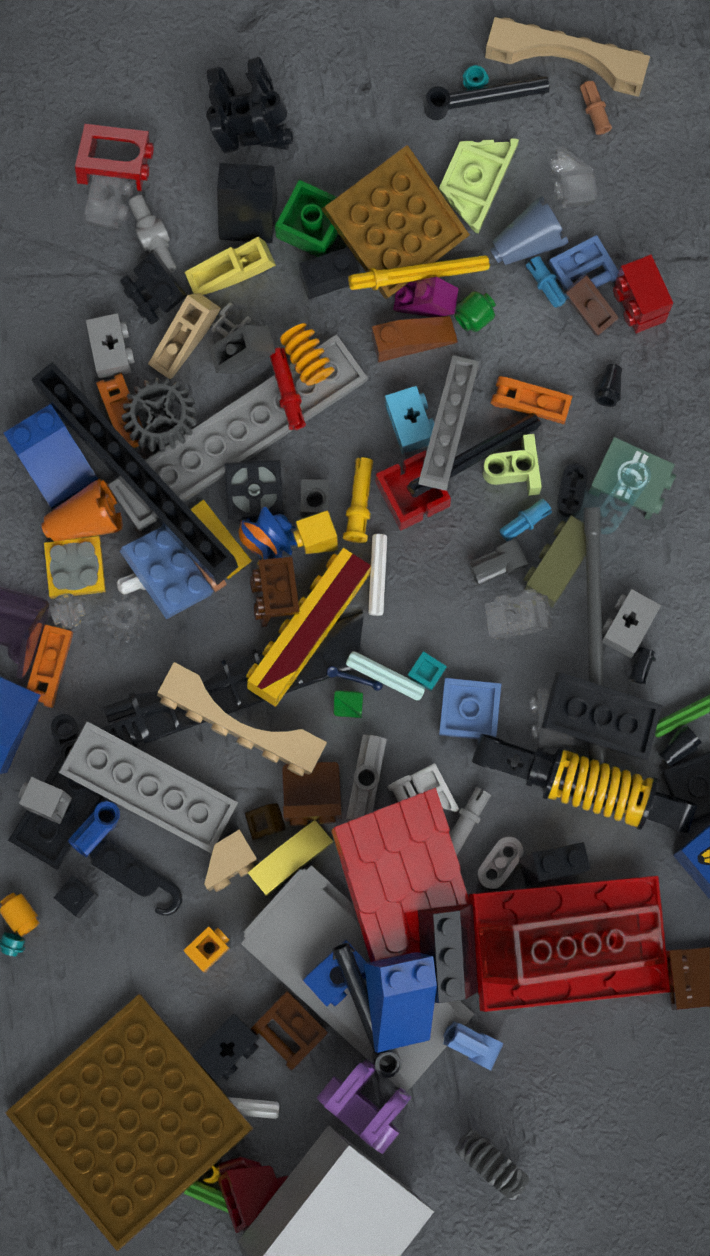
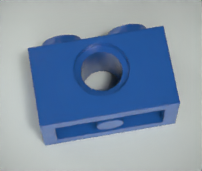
[302,940,367,1007]

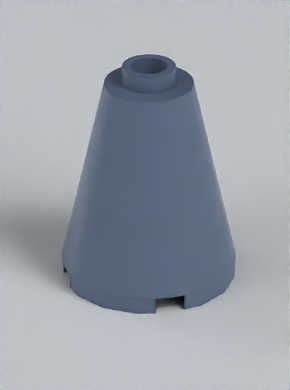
[490,196,569,265]

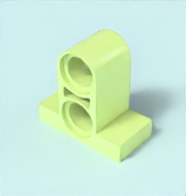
[482,434,542,496]

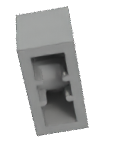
[86,313,135,380]
[602,589,661,658]
[18,777,72,824]

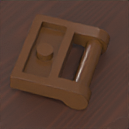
[251,991,328,1071]

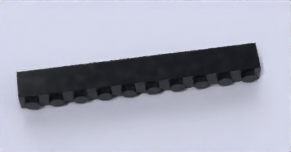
[31,362,238,585]

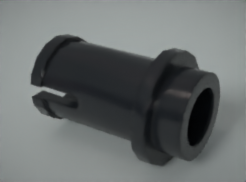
[628,647,656,685]

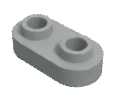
[477,837,523,890]

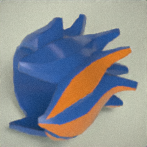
[238,507,297,560]

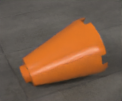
[41,479,123,542]

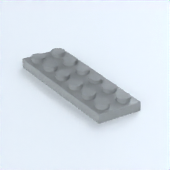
[58,721,238,853]

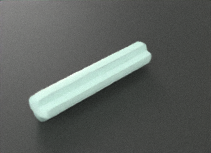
[346,651,425,700]

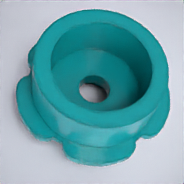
[463,65,489,90]
[0,932,25,956]

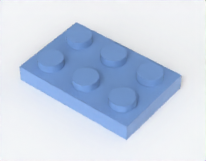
[120,527,213,619]

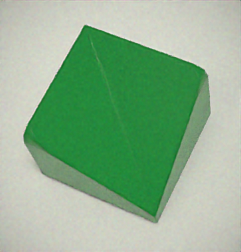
[334,690,363,718]

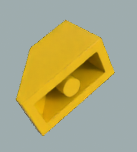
[293,510,338,554]

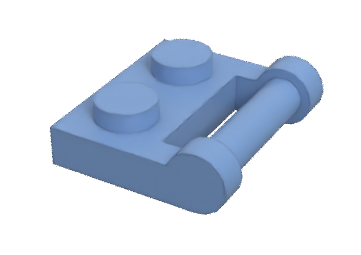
[549,235,619,290]

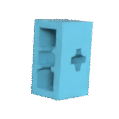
[385,386,434,454]

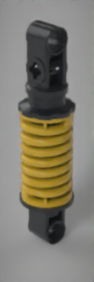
[472,734,698,833]

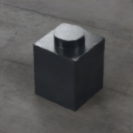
[53,875,98,918]

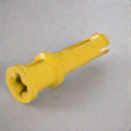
[343,457,373,543]

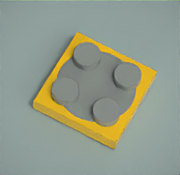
[44,536,106,599]

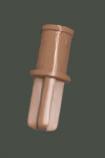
[580,81,612,135]

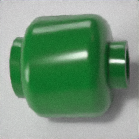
[454,291,496,332]

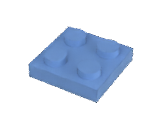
[439,678,501,739]

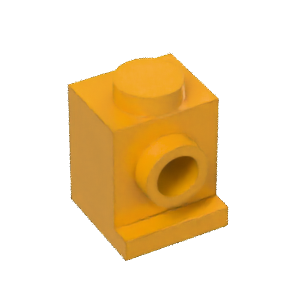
[183,927,230,973]

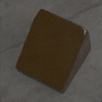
[245,803,286,840]

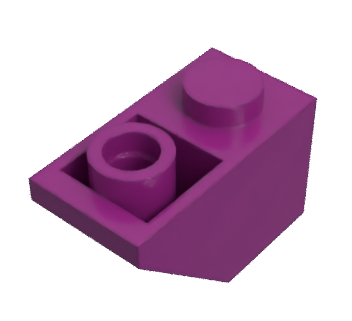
[393,277,459,317]

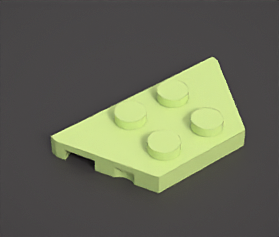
[439,139,519,234]

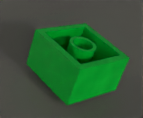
[275,180,339,257]

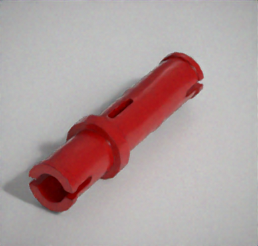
[269,347,306,430]

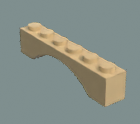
[485,17,650,97]
[157,662,327,776]

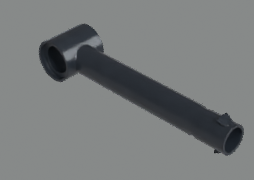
[424,75,550,120]
[332,943,402,1078]

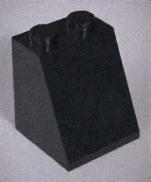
[217,163,277,243]

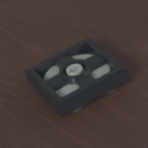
[225,460,284,519]

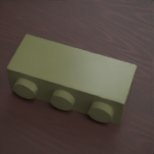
[524,516,586,608]

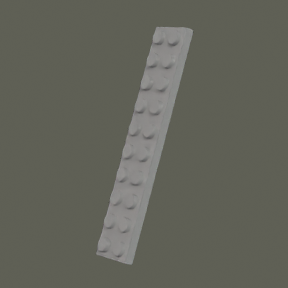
[108,334,368,532]

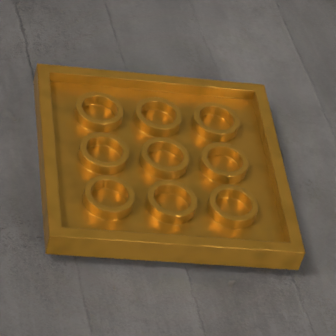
[322,145,470,299]

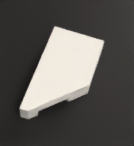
[410,763,459,812]

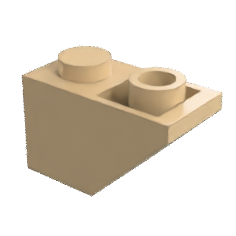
[204,829,259,892]

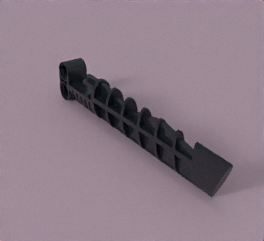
[51,612,364,762]

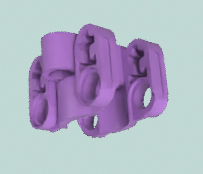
[317,1059,412,1154]

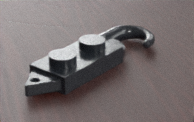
[90,840,182,916]

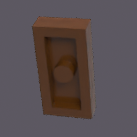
[563,275,619,335]

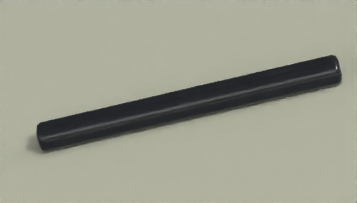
[407,414,541,497]

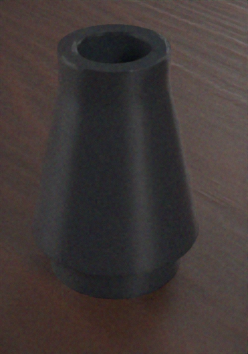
[594,364,623,407]
[659,726,702,767]

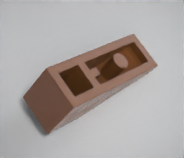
[372,316,458,362]

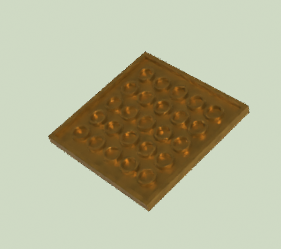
[5,994,254,1251]

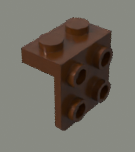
[282,762,342,826]

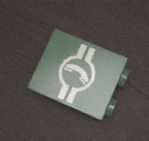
[588,437,676,520]

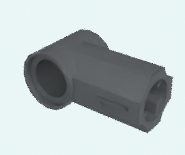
[469,539,529,586]

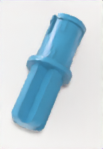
[526,256,567,308]
[500,498,552,541]

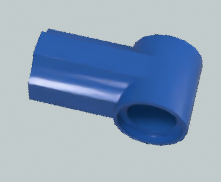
[68,801,120,858]

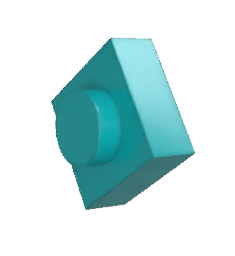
[408,651,447,691]

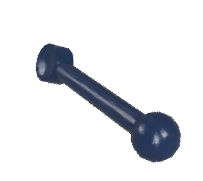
[326,666,383,691]

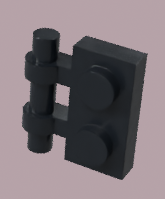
[120,252,187,324]

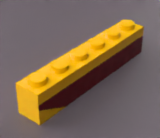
[246,548,371,707]

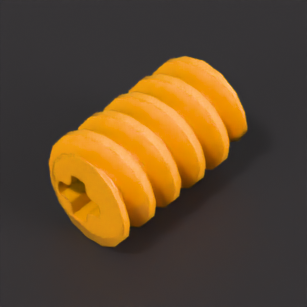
[280,323,335,386]

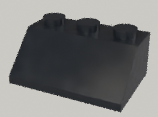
[418,904,478,1004]

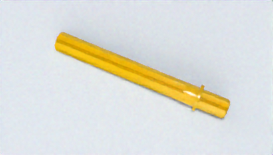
[348,255,490,290]

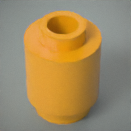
[0,892,40,937]

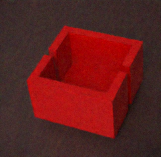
[613,255,673,333]
[376,450,451,531]

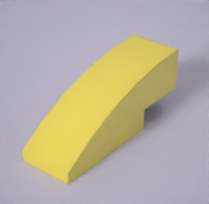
[185,237,276,295]
[248,820,333,896]

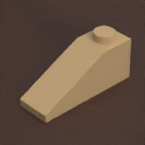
[148,293,221,379]

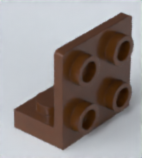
[250,557,300,627]
[666,947,710,1010]

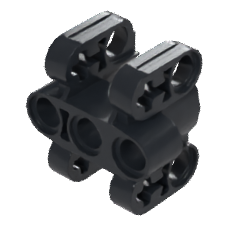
[206,57,288,153]

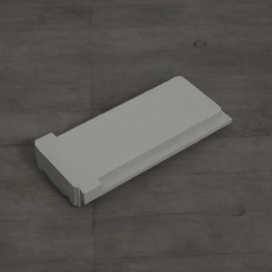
[241,865,474,1092]

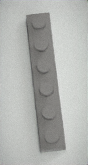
[419,356,479,491]

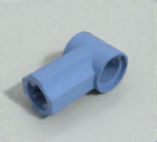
[443,1021,503,1070]

